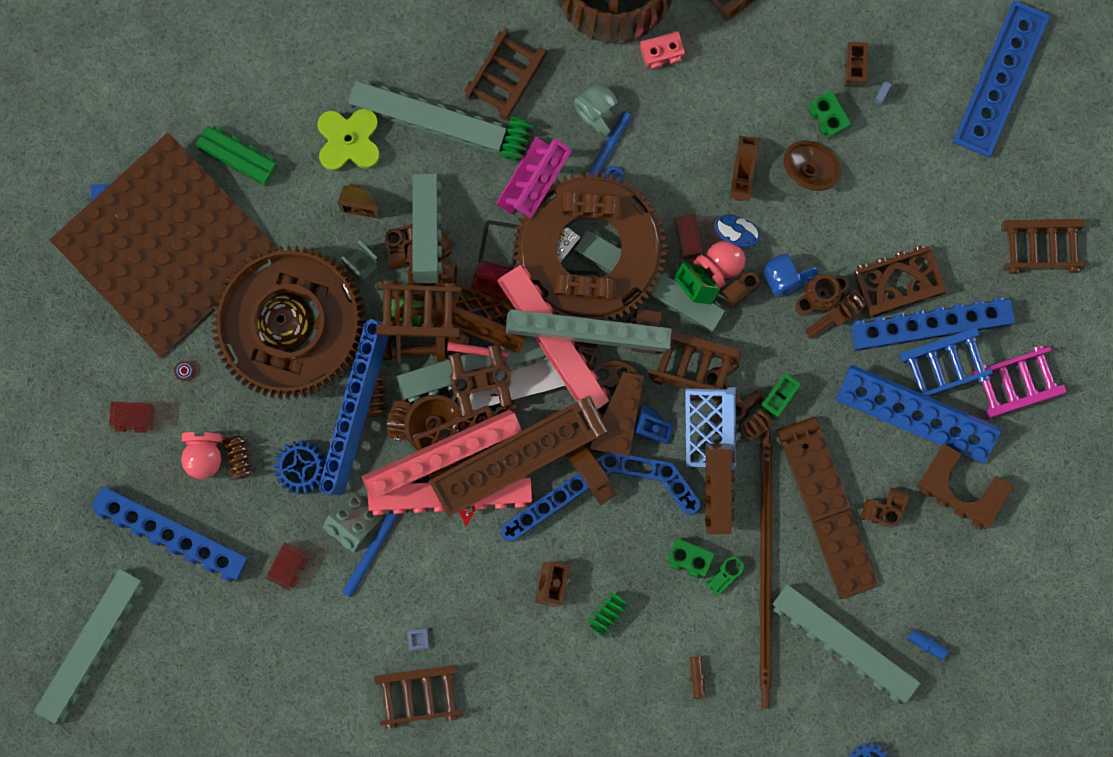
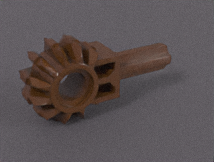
[805,290,866,339]
[386,397,412,441]

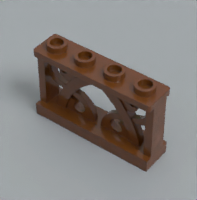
[853,245,947,318]

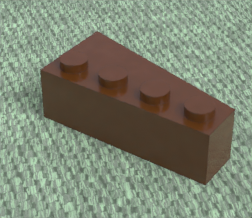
[589,372,643,456]
[705,444,735,534]

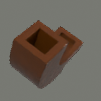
[730,135,759,201]
[565,445,617,505]

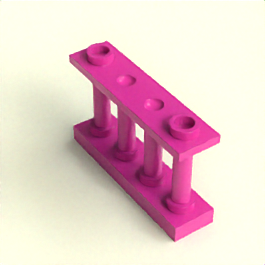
[496,137,572,218]
[971,345,1066,420]

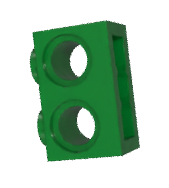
[808,90,851,139]
[674,262,720,305]
[760,373,801,420]
[667,538,714,579]

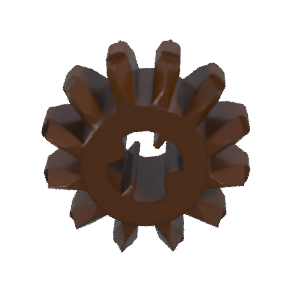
[738,409,774,441]

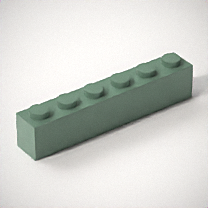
[413,174,442,284]

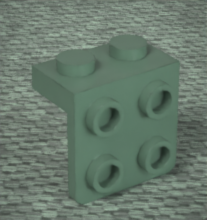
[322,493,382,553]

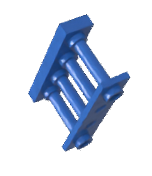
[899,327,994,398]

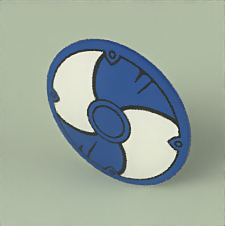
[715,214,761,247]

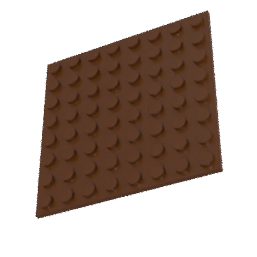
[49,132,278,358]

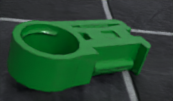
[706,557,743,595]

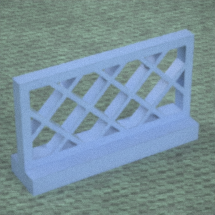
[686,387,736,470]

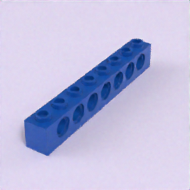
[850,297,1015,352]
[91,486,249,583]

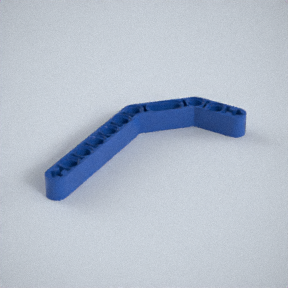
[501,453,700,542]

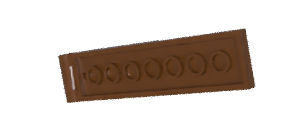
[429,395,609,517]
[776,416,879,599]

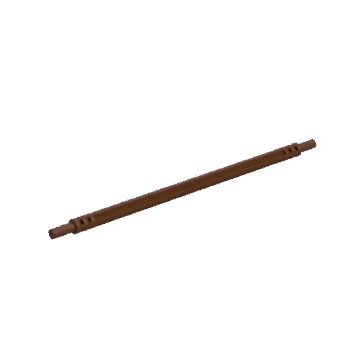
[760,427,773,709]

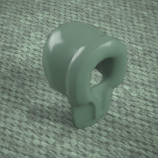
[574,84,618,137]

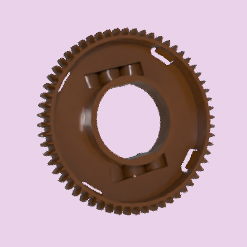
[512,171,667,322]
[211,245,367,400]

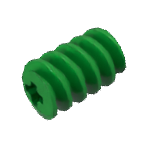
[499,117,534,162]
[587,592,630,639]

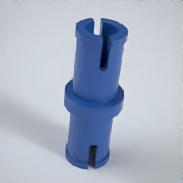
[907,629,949,661]

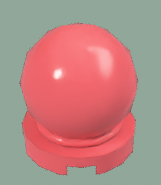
[694,240,745,289]
[181,432,222,480]

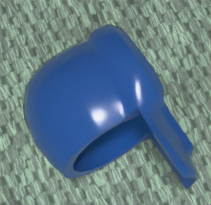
[764,253,819,297]

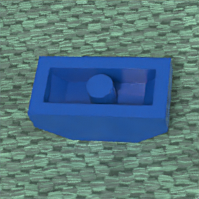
[634,406,673,444]

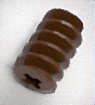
[366,375,387,417]
[222,436,255,480]

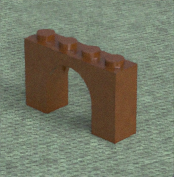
[916,444,1014,530]

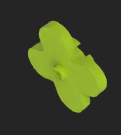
[317,109,380,171]

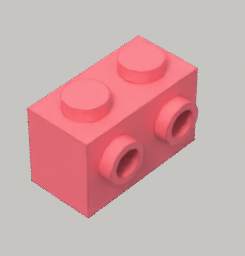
[640,31,685,70]

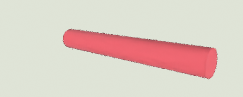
[447,342,509,359]

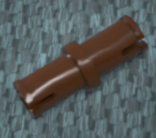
[689,656,706,699]

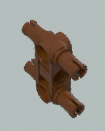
[449,344,512,415]
[684,363,764,435]

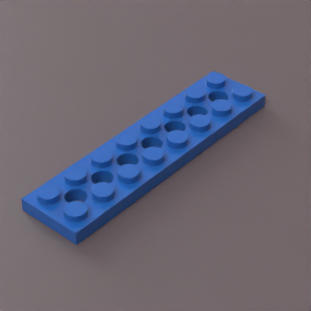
[952,0,1050,158]
[835,364,1002,464]

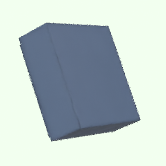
[874,81,892,106]
[407,628,430,651]

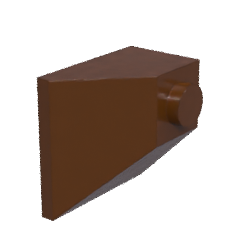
[338,184,381,219]

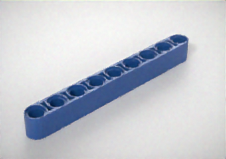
[319,320,389,496]

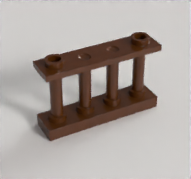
[464,27,546,121]
[1001,219,1087,274]
[391,279,445,364]
[375,281,460,338]
[648,331,742,401]
[374,665,463,729]

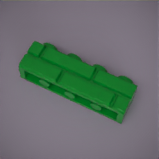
[195,125,278,187]

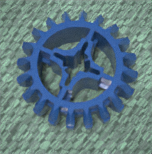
[273,440,326,495]

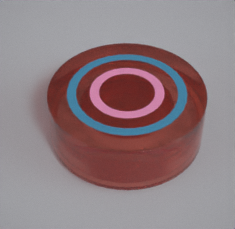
[174,361,195,381]

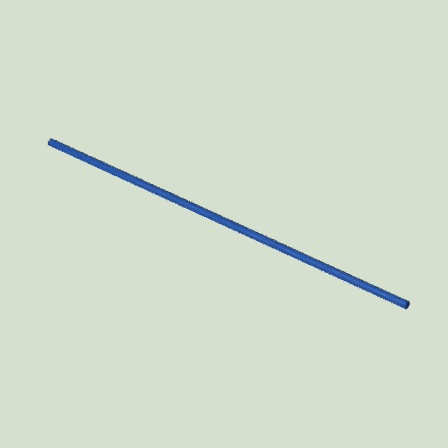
[342,111,632,597]

